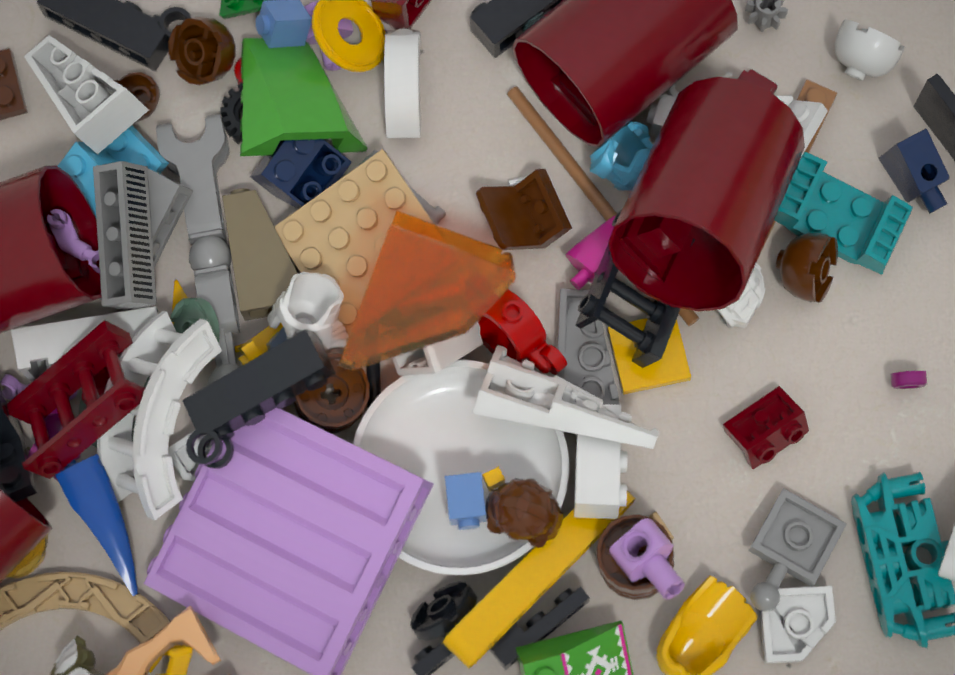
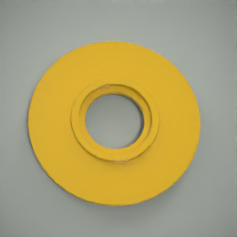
[312,0,386,72]

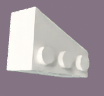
[574,404,628,519]

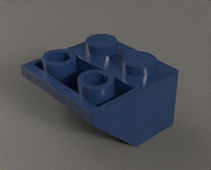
[250,139,352,209]

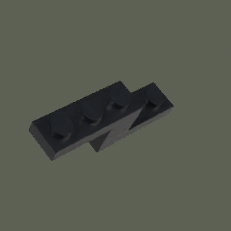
[0,386,37,502]
[411,587,590,675]

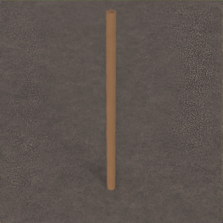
[507,86,699,326]

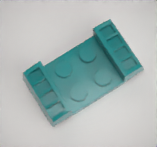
[774,152,913,275]

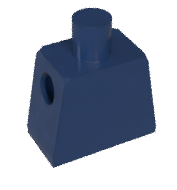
[879,129,950,214]

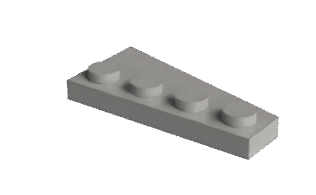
[557,289,620,405]

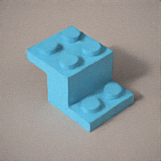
[58,125,169,216]

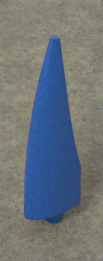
[55,454,138,596]

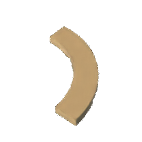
[0,572,171,644]

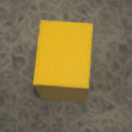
[482,466,505,491]

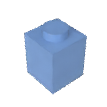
[256,0,312,48]
[445,472,487,530]

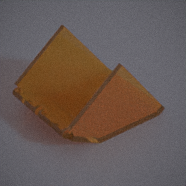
[338,210,516,371]

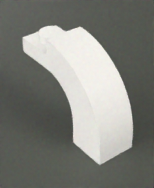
[384,29,421,138]

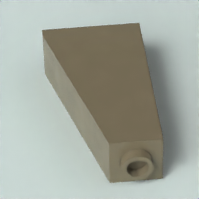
[222,188,298,321]

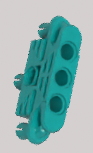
[851,472,955,648]

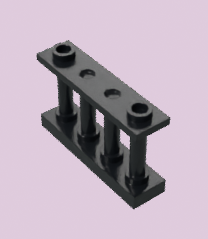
[575,210,696,368]

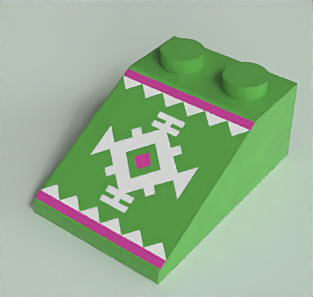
[516,620,633,675]

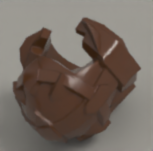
[485,478,564,548]

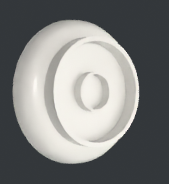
[353,360,569,575]

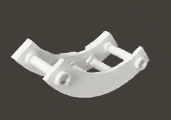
[97,311,222,520]

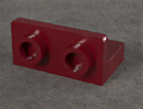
[723,386,809,469]

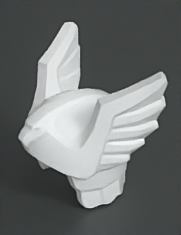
[267,272,349,355]

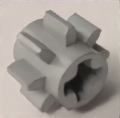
[745,0,788,32]

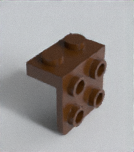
[476,169,572,250]

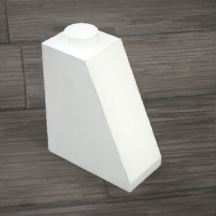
[387,311,483,375]

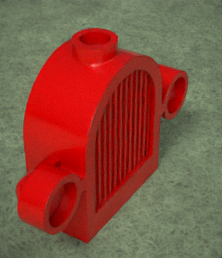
[465,272,567,375]

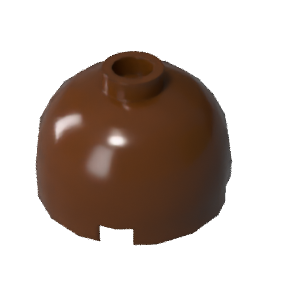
[169,17,236,85]
[776,232,838,303]

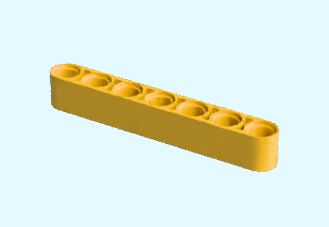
[442,491,636,669]

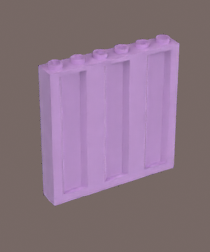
[144,408,434,675]

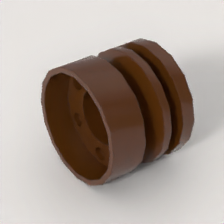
[293,353,369,434]
[597,514,674,600]

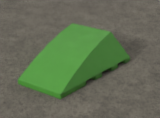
[240,38,368,156]

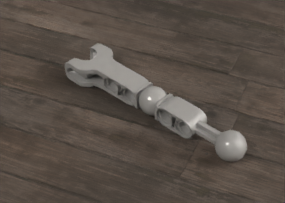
[156,114,240,385]

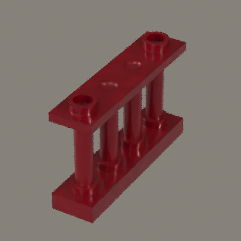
[7,320,145,479]

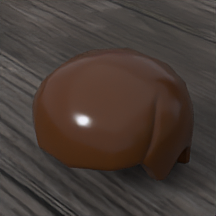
[115,72,160,121]

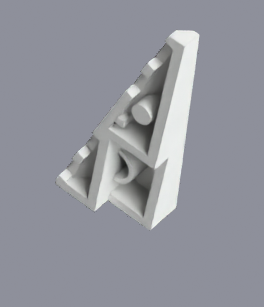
[472,345,659,449]

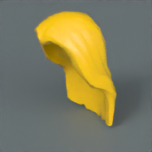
[656,575,758,675]

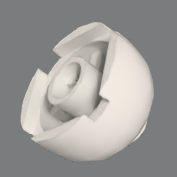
[835,19,905,81]

